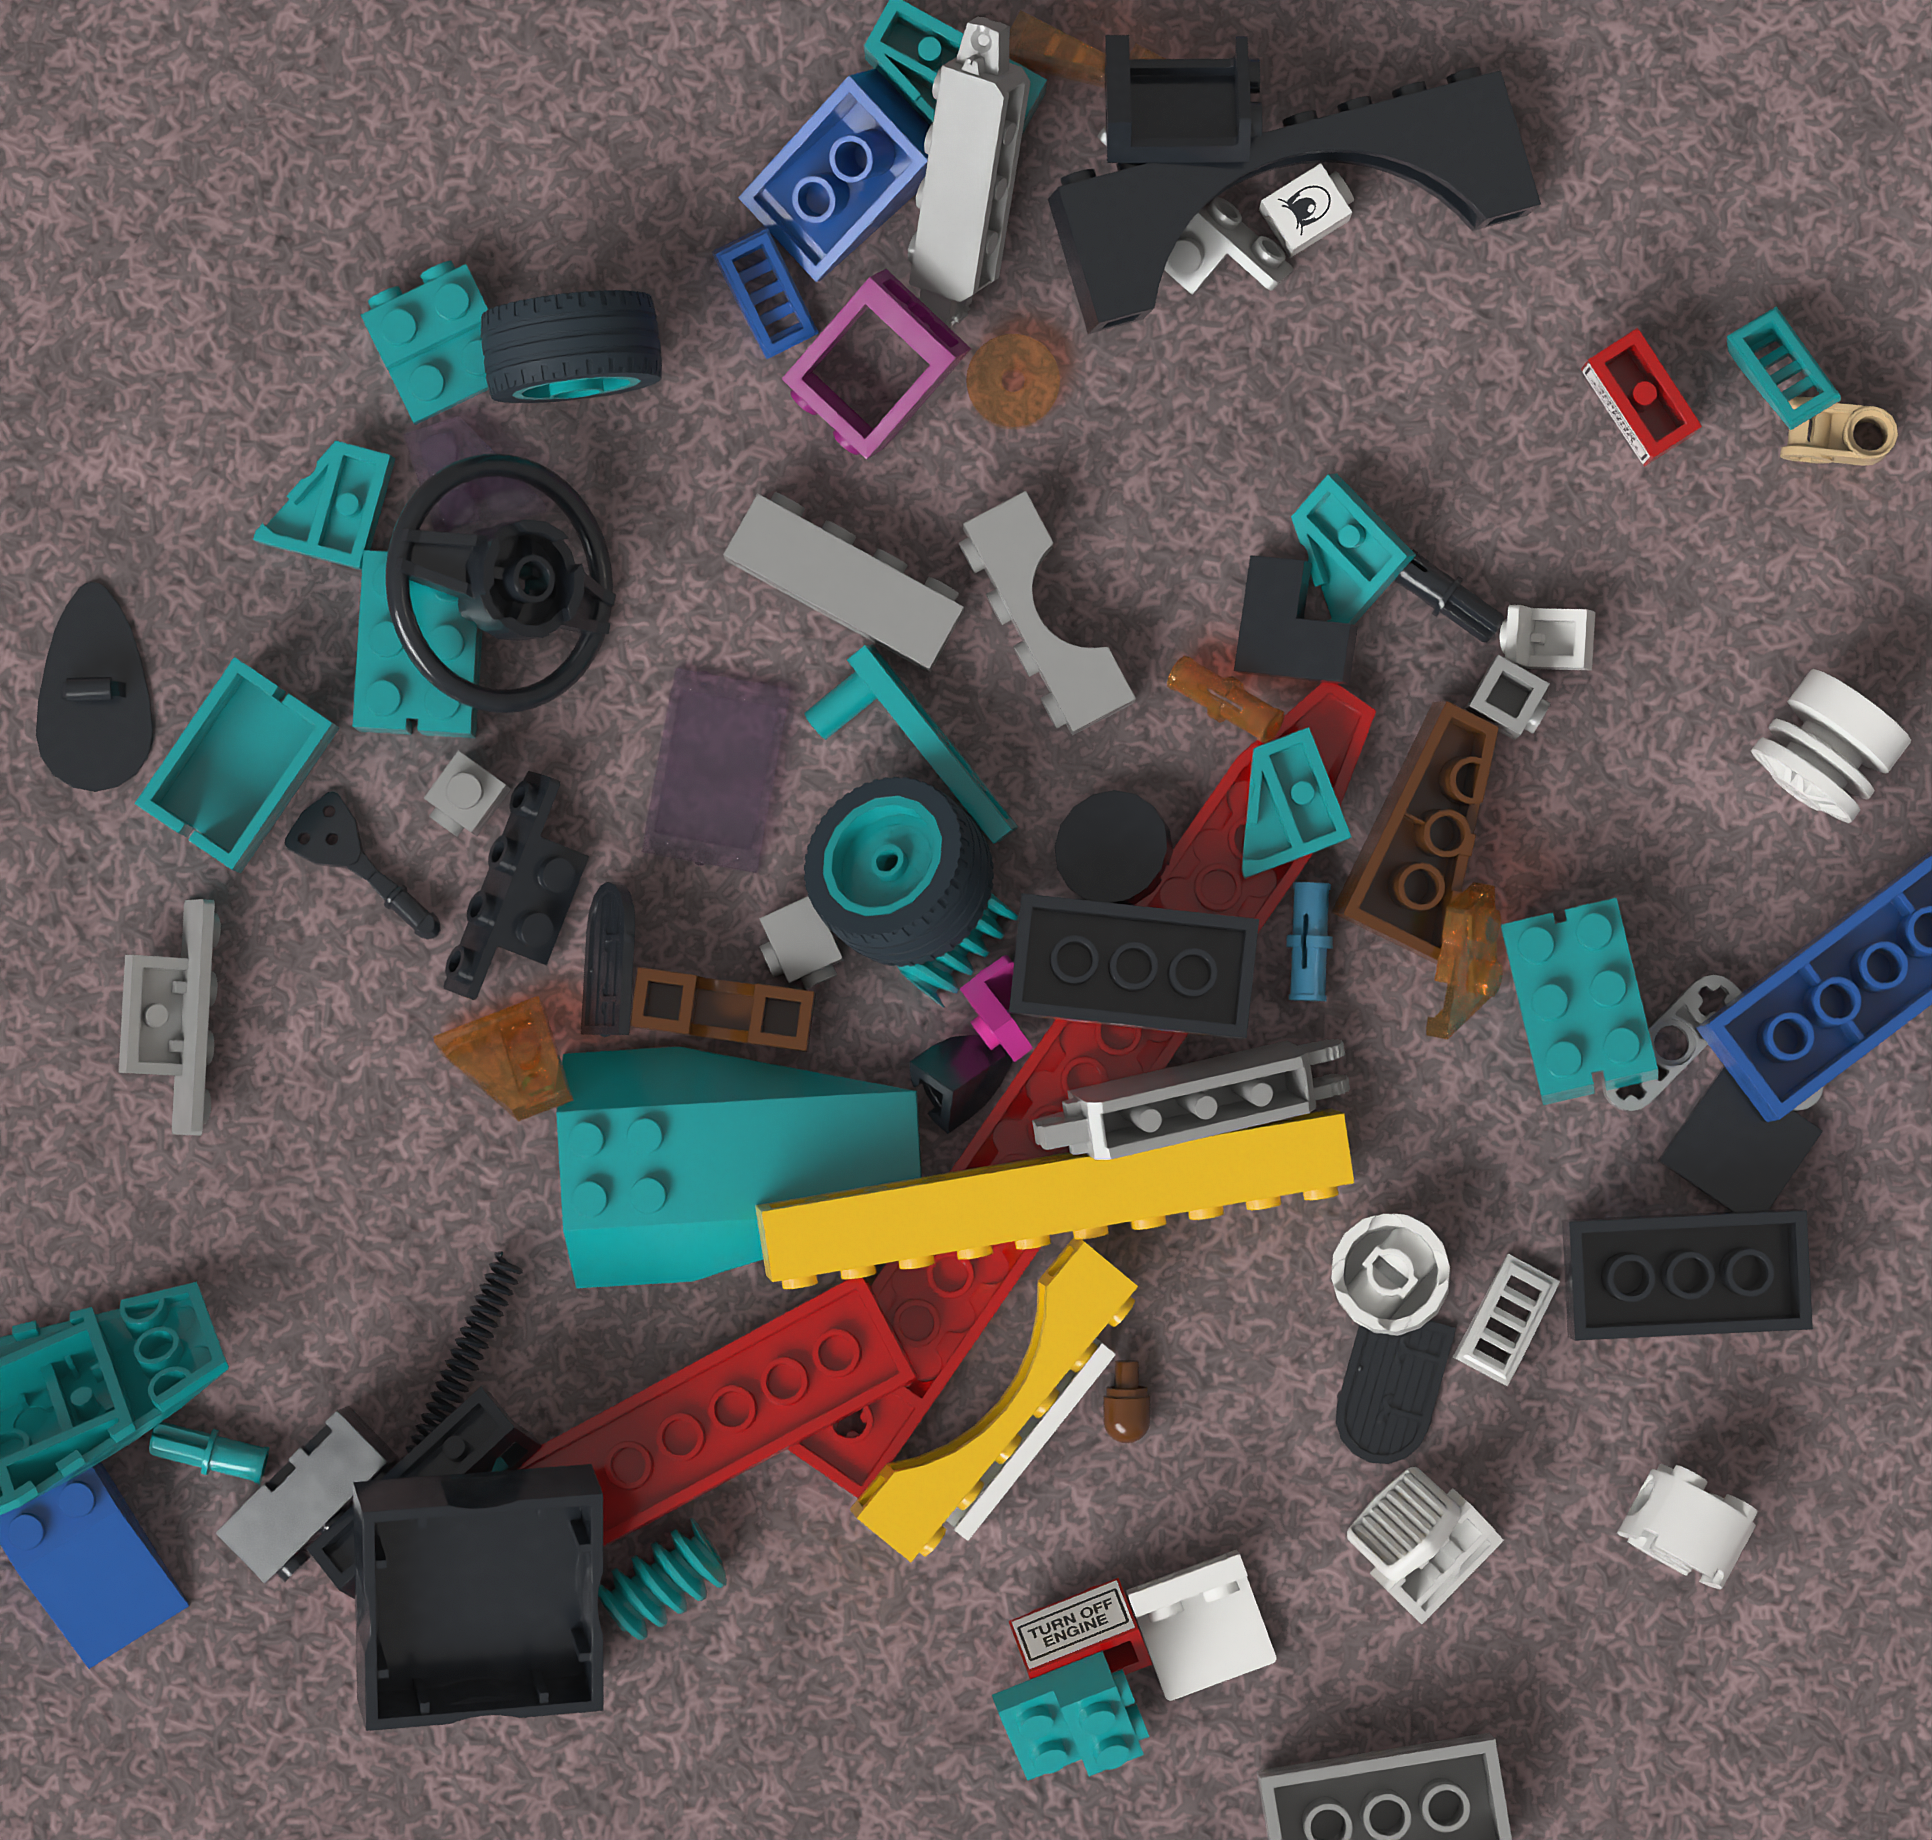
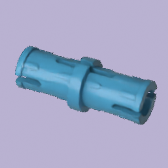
[1286,882,1333,1002]

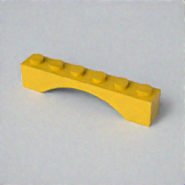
[850,1237,1138,1562]

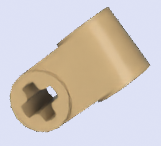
[1780,397,1898,466]

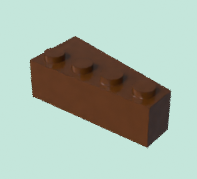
[1331,701,1499,966]

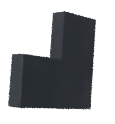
[1234,555,1358,685]

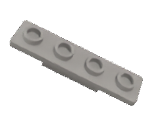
[1097,126,1294,294]
[119,899,221,1136]

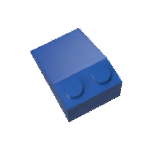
[738,68,930,282]
[0,1462,190,1669]

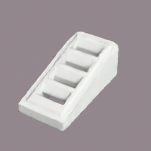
[1453,1254,1560,1386]

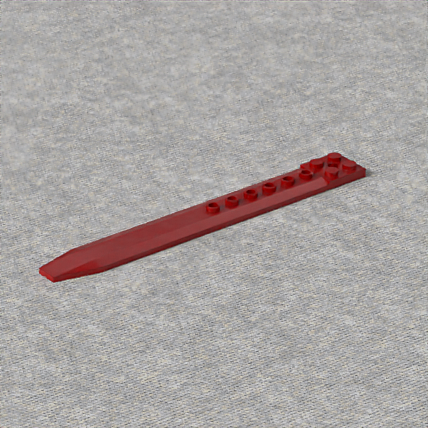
[787,682,1376,1498]

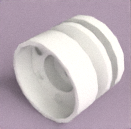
[1751,669,1911,823]

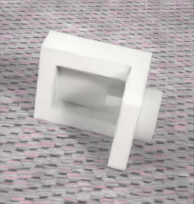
[1500,605,1595,670]

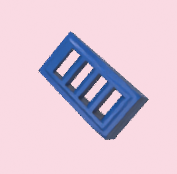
[712,226,819,359]

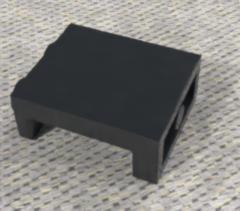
[1104,35,1262,163]

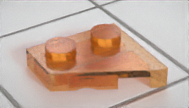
[1426,882,1503,1040]
[433,996,573,1122]

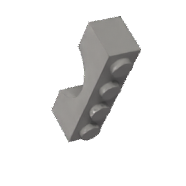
[958,491,1136,736]

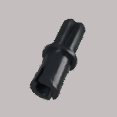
[1394,549,1504,643]

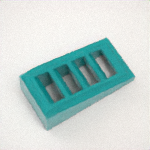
[1727,306,1841,430]

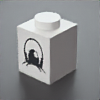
[1259,163,1354,258]

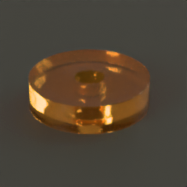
[966,334,1060,429]

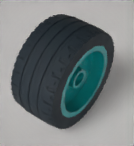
[481,290,662,403]
[804,777,994,967]

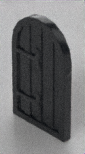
[581,882,635,1037]
[1335,1320,1456,1464]

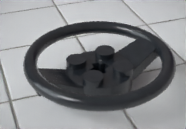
[386,453,616,713]

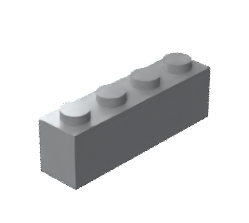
[723,492,964,673]

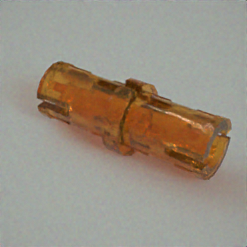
[1167,655,1284,744]

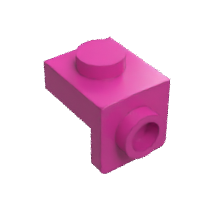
[960,955,1033,1062]

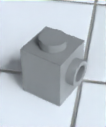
[1464,654,1551,740]
[424,750,511,837]
[759,896,844,990]

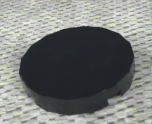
[1054,790,1173,905]

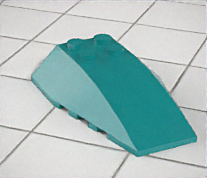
[556,1047,922,1288]
[0,1282,229,1515]

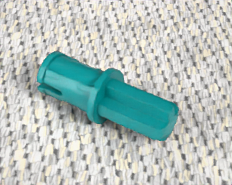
[149,1422,270,1484]

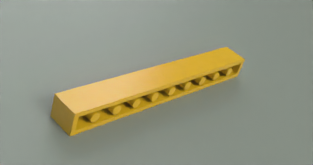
[755,1108,1354,1289]

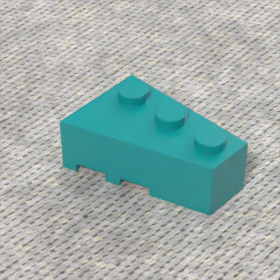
[864,0,1047,135]

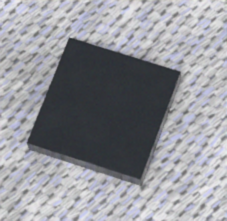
[1658,1065,1823,1212]

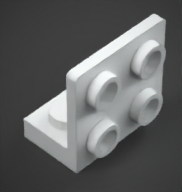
[1126,1549,1276,1701]

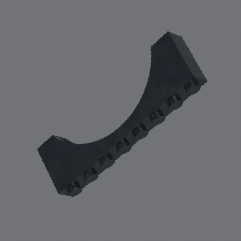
[1048,67,1541,334]

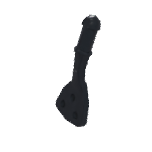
[285,792,441,940]

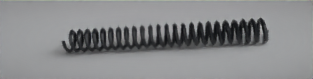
[401,1251,523,1460]

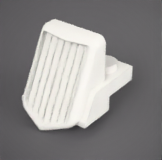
[1347,1467,1504,1624]

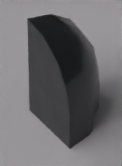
[909,1035,1013,1134]

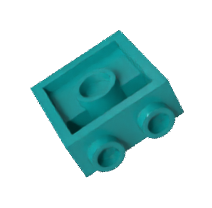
[361,261,489,425]
[992,1651,1150,1781]

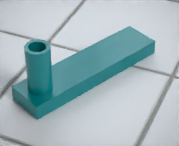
[804,644,1019,844]

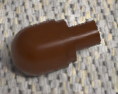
[1103,1360,1150,1443]

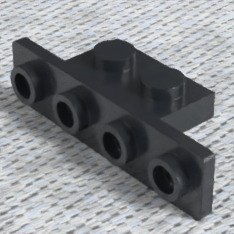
[443,771,589,1000]

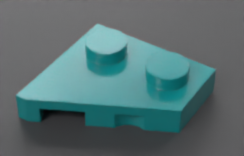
[253,441,396,570]
[1291,473,1416,625]
[1241,727,1352,879]

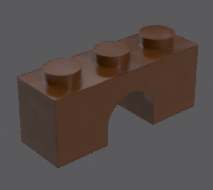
[630,967,816,1052]

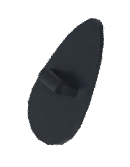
[36,582,153,792]

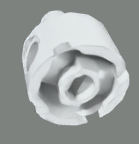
[1331,1214,1451,1336]
[1617,1464,1758,1589]

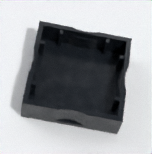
[353,1464,604,1731]

